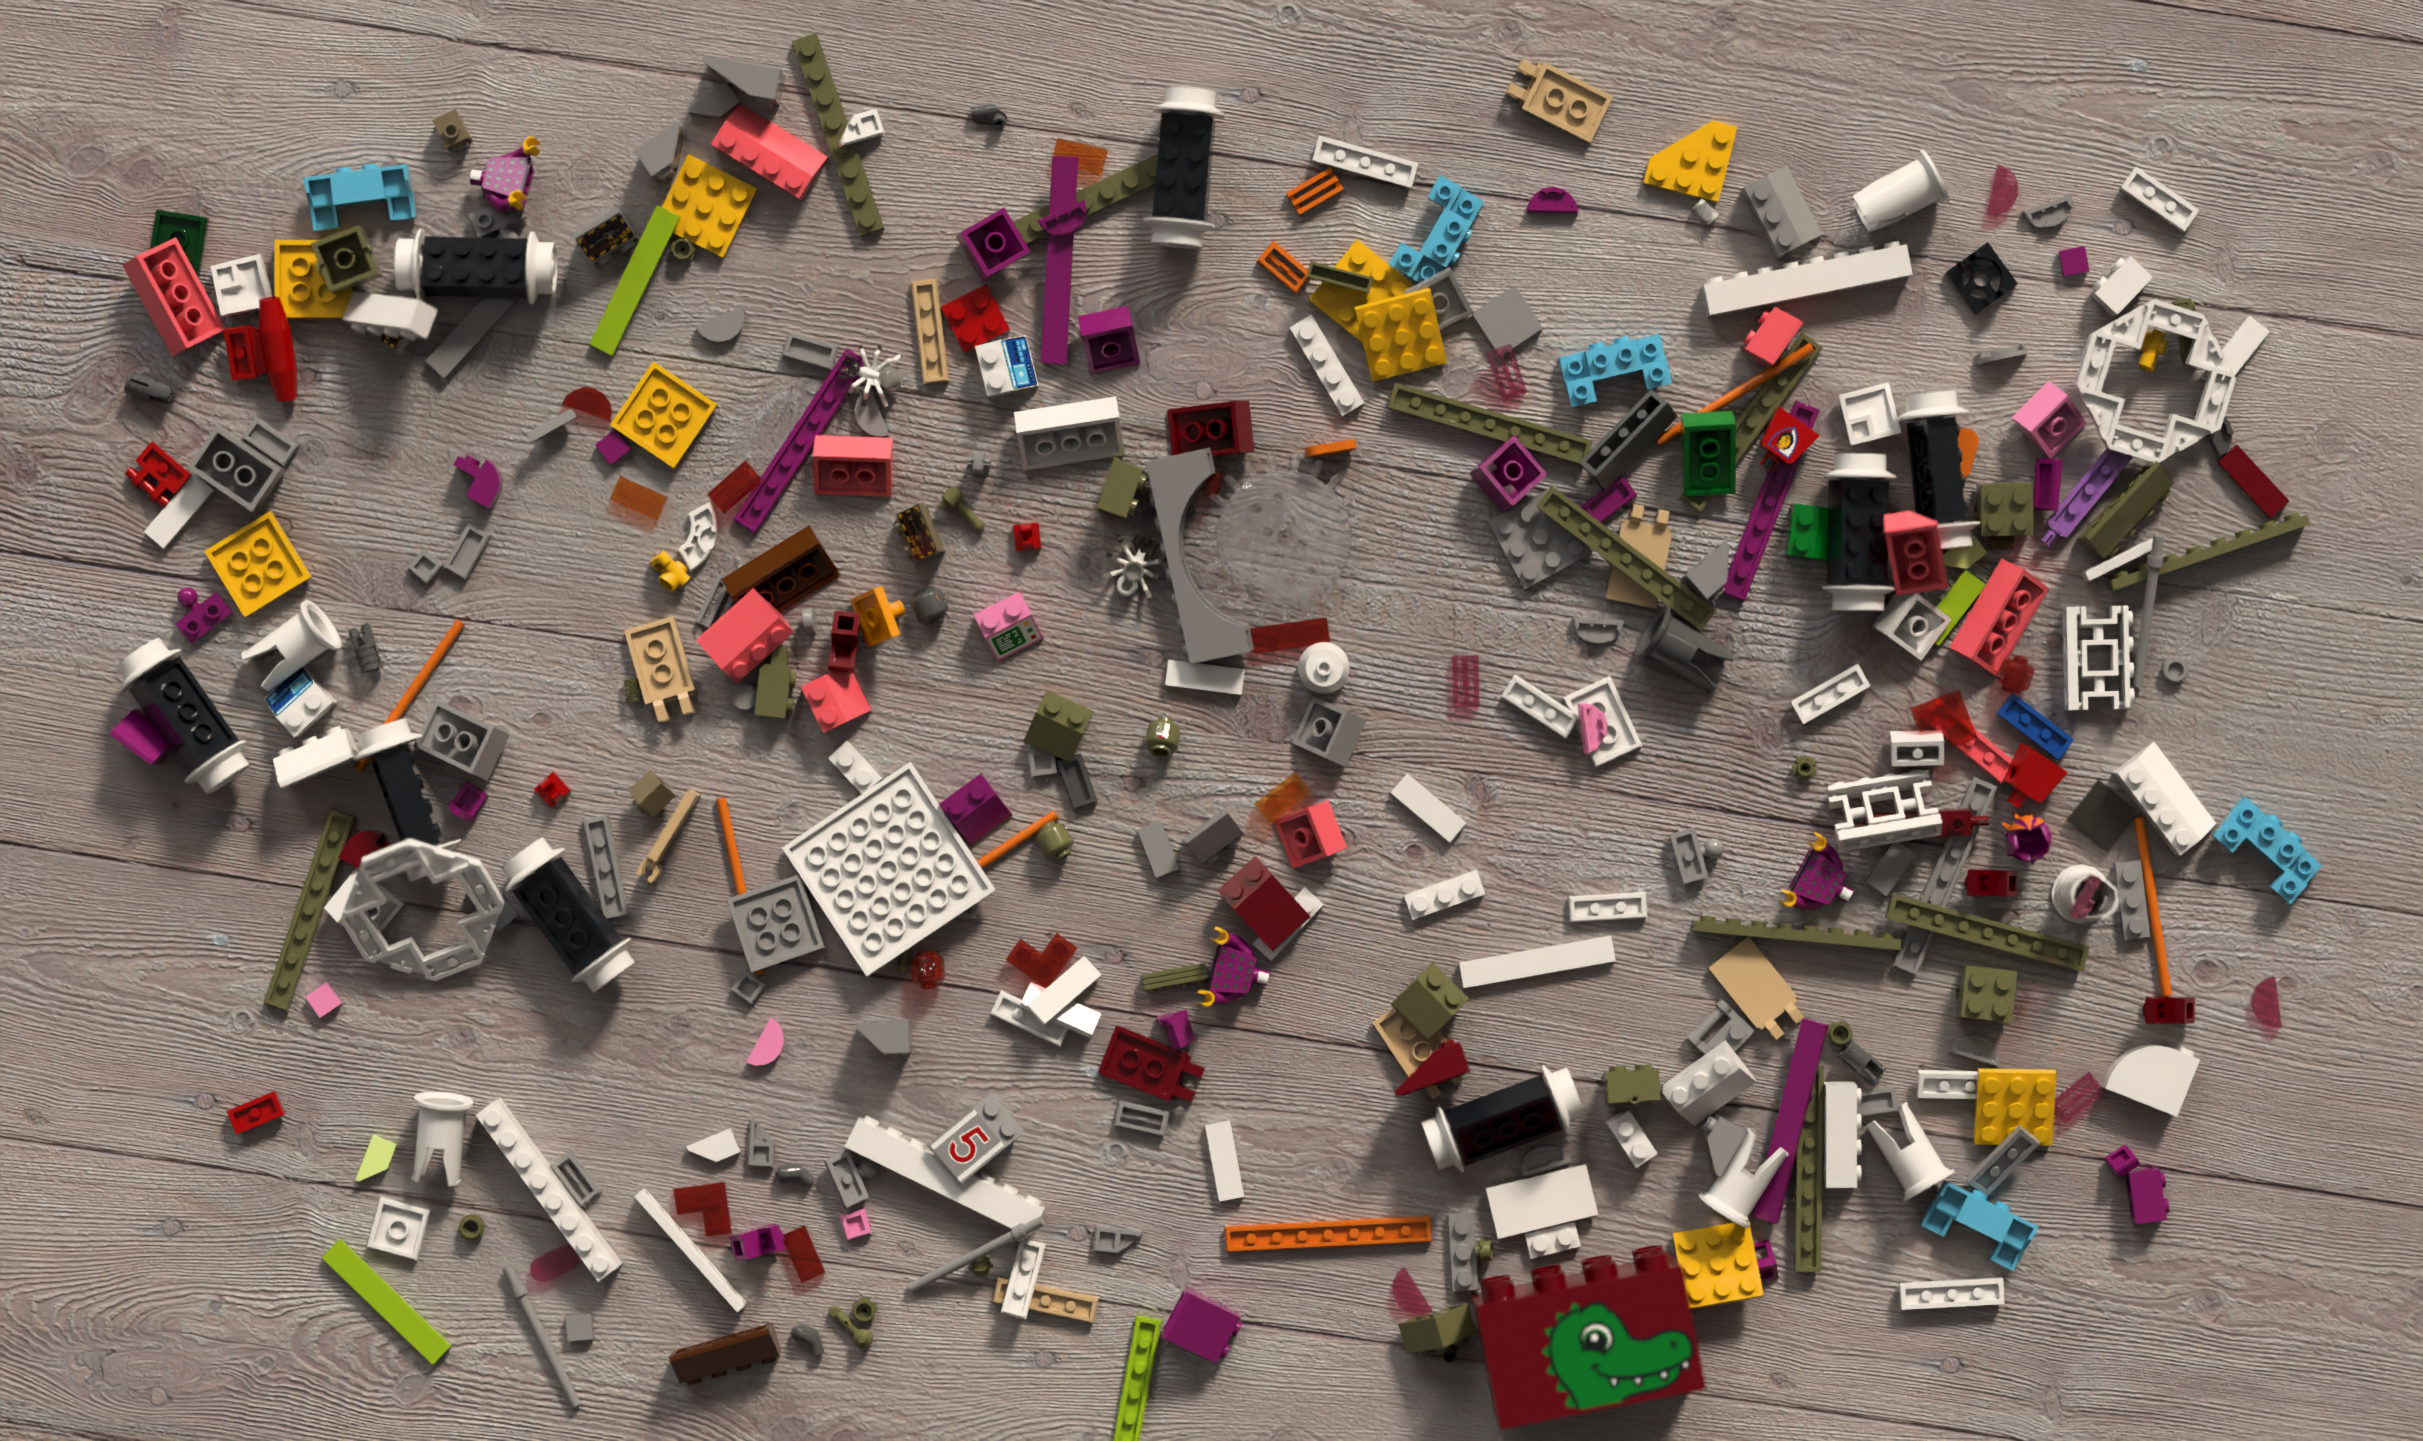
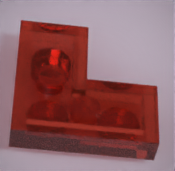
[1910,690,1977,747]
[1005,933,1078,989]
[673,1181,732,1237]

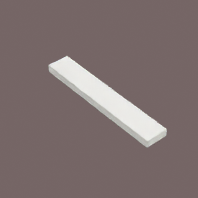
[1459,935,1616,988]
[634,1188,746,1312]

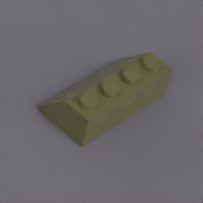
[2077,461,2174,560]

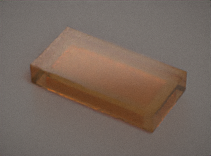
[1053,138,1108,176]
[610,476,668,520]

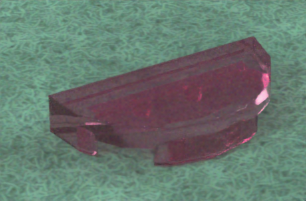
[1986,164,2018,215]
[2070,875,2100,920]
[2251,976,2282,1028]
[1393,1266,1432,1314]

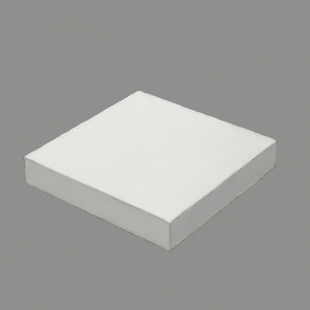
[367,1197,431,1261]

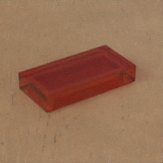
[707,460,763,514]
[784,1225,826,1283]

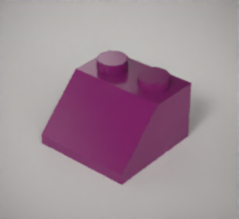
[956,207,1031,282]
[1078,306,1141,374]
[1468,435,1547,512]
[110,709,171,765]
[939,773,1013,845]

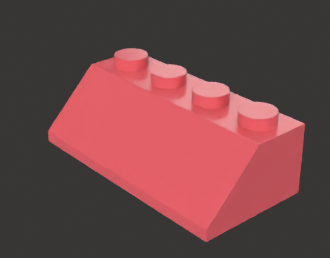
[711,103,828,201]
[122,237,225,357]
[1949,559,2049,677]

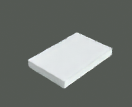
[1563,676,1642,768]

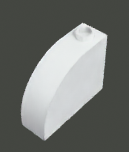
[2101,1045,2200,1117]

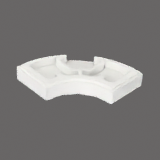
[678,502,718,572]

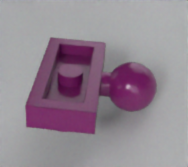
[175,587,233,644]

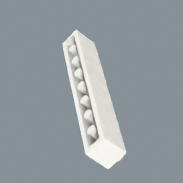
[1702,241,1913,317]
[476,1097,622,1282]
[845,1116,1045,1237]

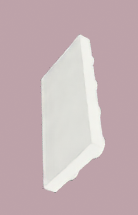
[1485,1164,1598,1239]

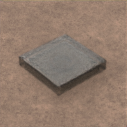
[2066,780,2139,852]

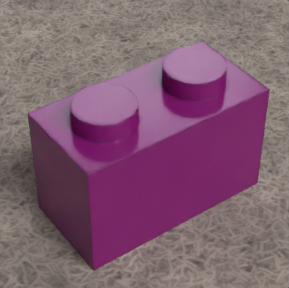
[2125,1167,2170,1224]

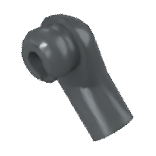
[970,104,1007,129]
[775,1163,815,1188]
[791,1324,824,1356]

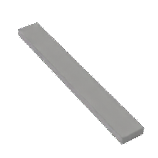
[1892,777,1997,976]

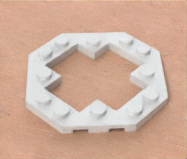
[2074,299,2236,463]
[340,839,504,981]

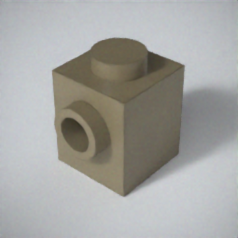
[432,109,473,152]
[628,770,676,817]

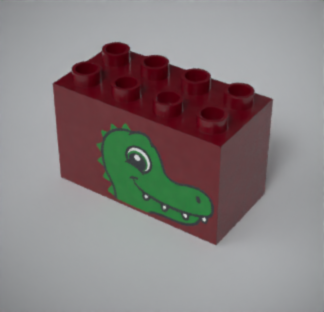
[1471,1245,1706,1430]

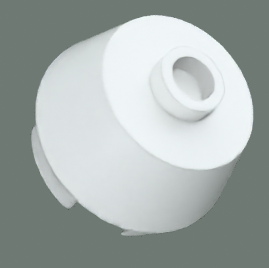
[1298,642,1350,694]

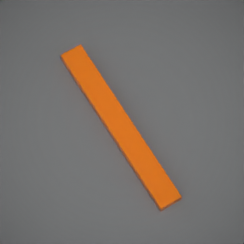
[1225,1215,1432,1253]

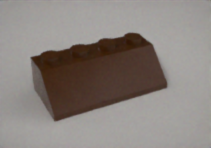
[721,525,841,613]
[669,1322,781,1386]

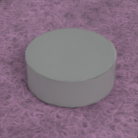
[802,608,817,634]
[2161,657,2189,683]
[732,684,757,710]

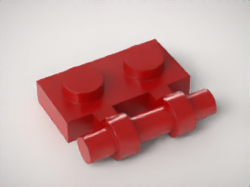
[125,441,192,508]

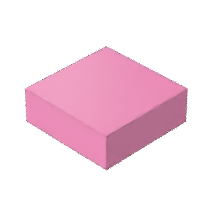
[305,982,342,1018]
[840,1208,872,1241]

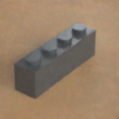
[1579,389,1678,490]

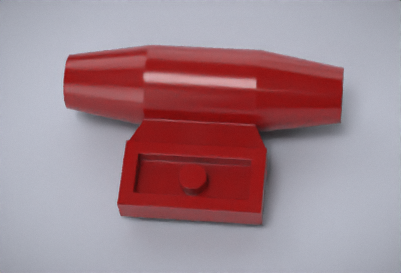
[223,296,297,402]

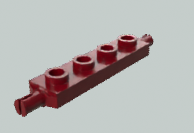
[1854,808,1989,838]

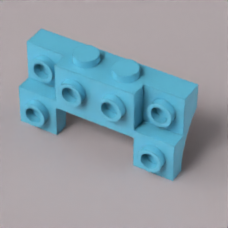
[304,164,417,231]
[1388,175,1484,284]
[1558,334,1672,408]
[2211,797,2323,904]
[1920,1180,2038,1271]

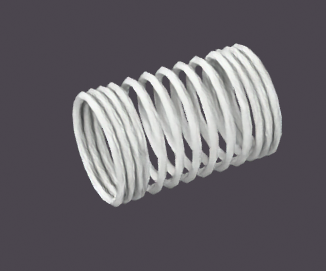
[1692,198,1719,225]

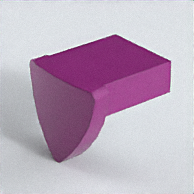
[448,781,489,822]
[1156,1010,1196,1050]

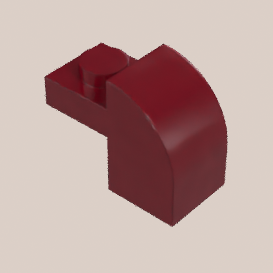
[828,611,860,673]
[338,830,393,869]
[1965,869,2018,897]
[2143,996,2195,1024]

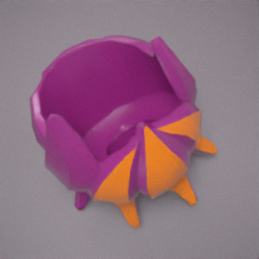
[2001,811,2052,865]

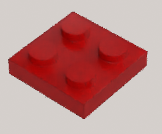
[941,284,1010,353]

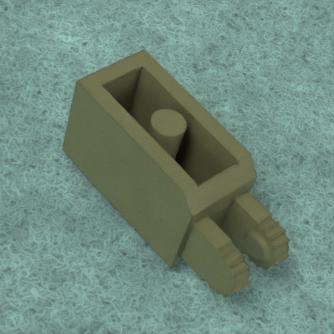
[754,645,797,718]

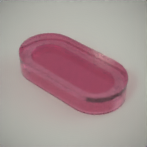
[530,1244,580,1282]

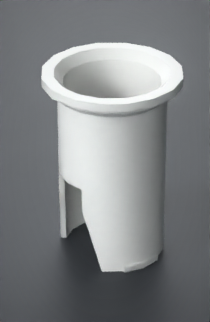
[1853,149,1950,232]
[241,600,342,692]
[2051,865,2119,924]
[412,1092,473,1186]
[1865,1102,1955,1201]
[1698,1128,1789,1228]

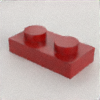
[226,1090,285,1135]

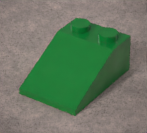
[1681,411,1736,497]
[1784,503,1828,561]

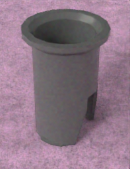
[1635,605,1735,694]

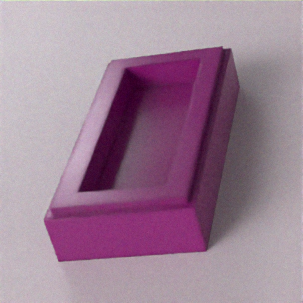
[2033,458,2063,511]
[1581,475,1637,523]

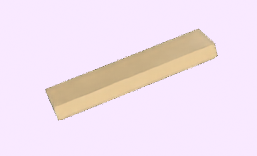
[911,279,949,385]
[993,1276,1099,1324]

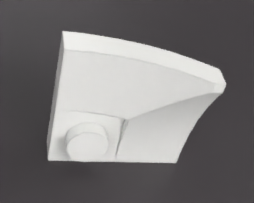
[210,254,273,317]
[1838,382,1901,445]

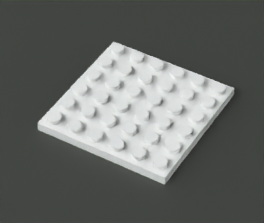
[782,762,996,977]

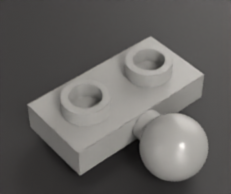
[469,205,527,239]
[1669,827,1724,884]
[824,1150,879,1208]

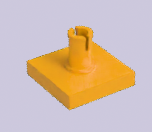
[850,586,905,648]

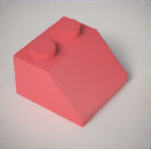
[1742,307,1803,368]
[801,671,872,733]
[1274,800,1347,869]

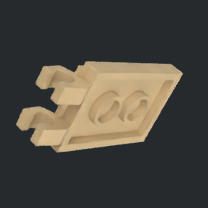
[1505,60,1613,143]
[1605,504,1672,609]
[624,616,696,723]
[636,789,701,883]
[1708,936,1805,1040]
[1372,1008,1463,1100]

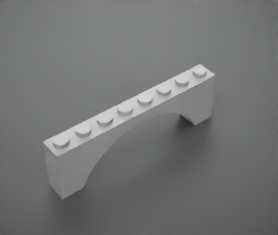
[1144,448,1254,664]

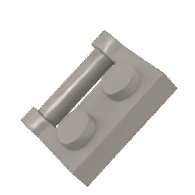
[1686,999,1754,1054]

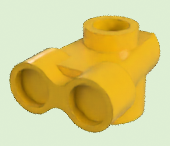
[2138,329,2168,373]
[649,550,690,592]

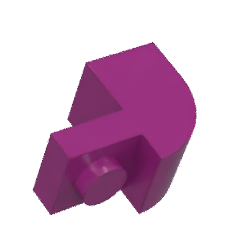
[453,455,503,509]
[729,1223,785,1261]

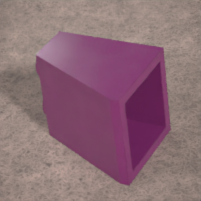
[1161,1286,1243,1363]

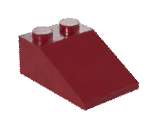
[1167,401,1254,457]
[1217,856,1311,951]
[1394,1039,1471,1098]

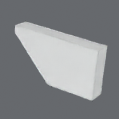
[839,109,885,147]
[686,1128,741,1162]

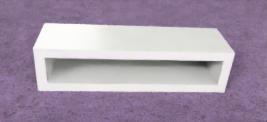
[342,291,437,341]
[1823,1081,1862,1188]

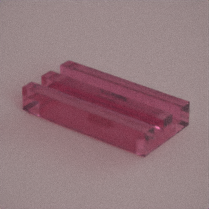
[1486,344,1527,402]
[1452,655,1479,707]
[2054,1071,2106,1124]

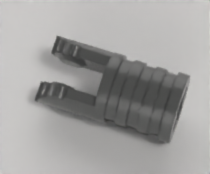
[124,371,174,404]
[348,623,384,674]
[1837,1039,1886,1086]

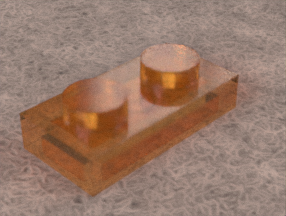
[1255,772,1311,824]

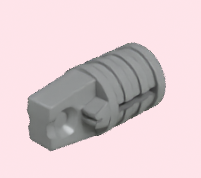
[967,451,992,476]

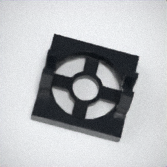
[1945,242,2018,314]

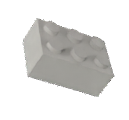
[188,425,286,513]

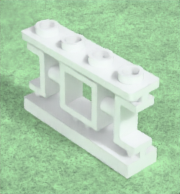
[2062,606,2135,710]
[1826,769,1942,852]

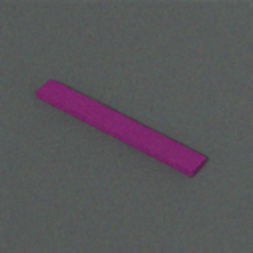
[1041,156,1078,364]
[733,348,869,534]
[1722,400,1819,602]
[1752,1018,1829,1224]

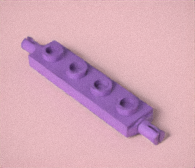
[2041,448,2132,547]

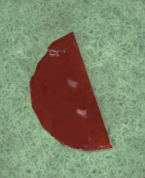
[562,387,613,421]

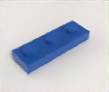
[1996,693,2074,760]

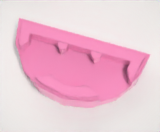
[1577,703,1608,754]
[746,1017,785,1066]

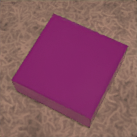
[2058,246,2090,277]
[595,429,632,465]
[2104,1144,2141,1178]

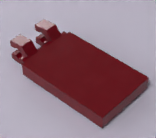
[1098,1025,1206,1102]

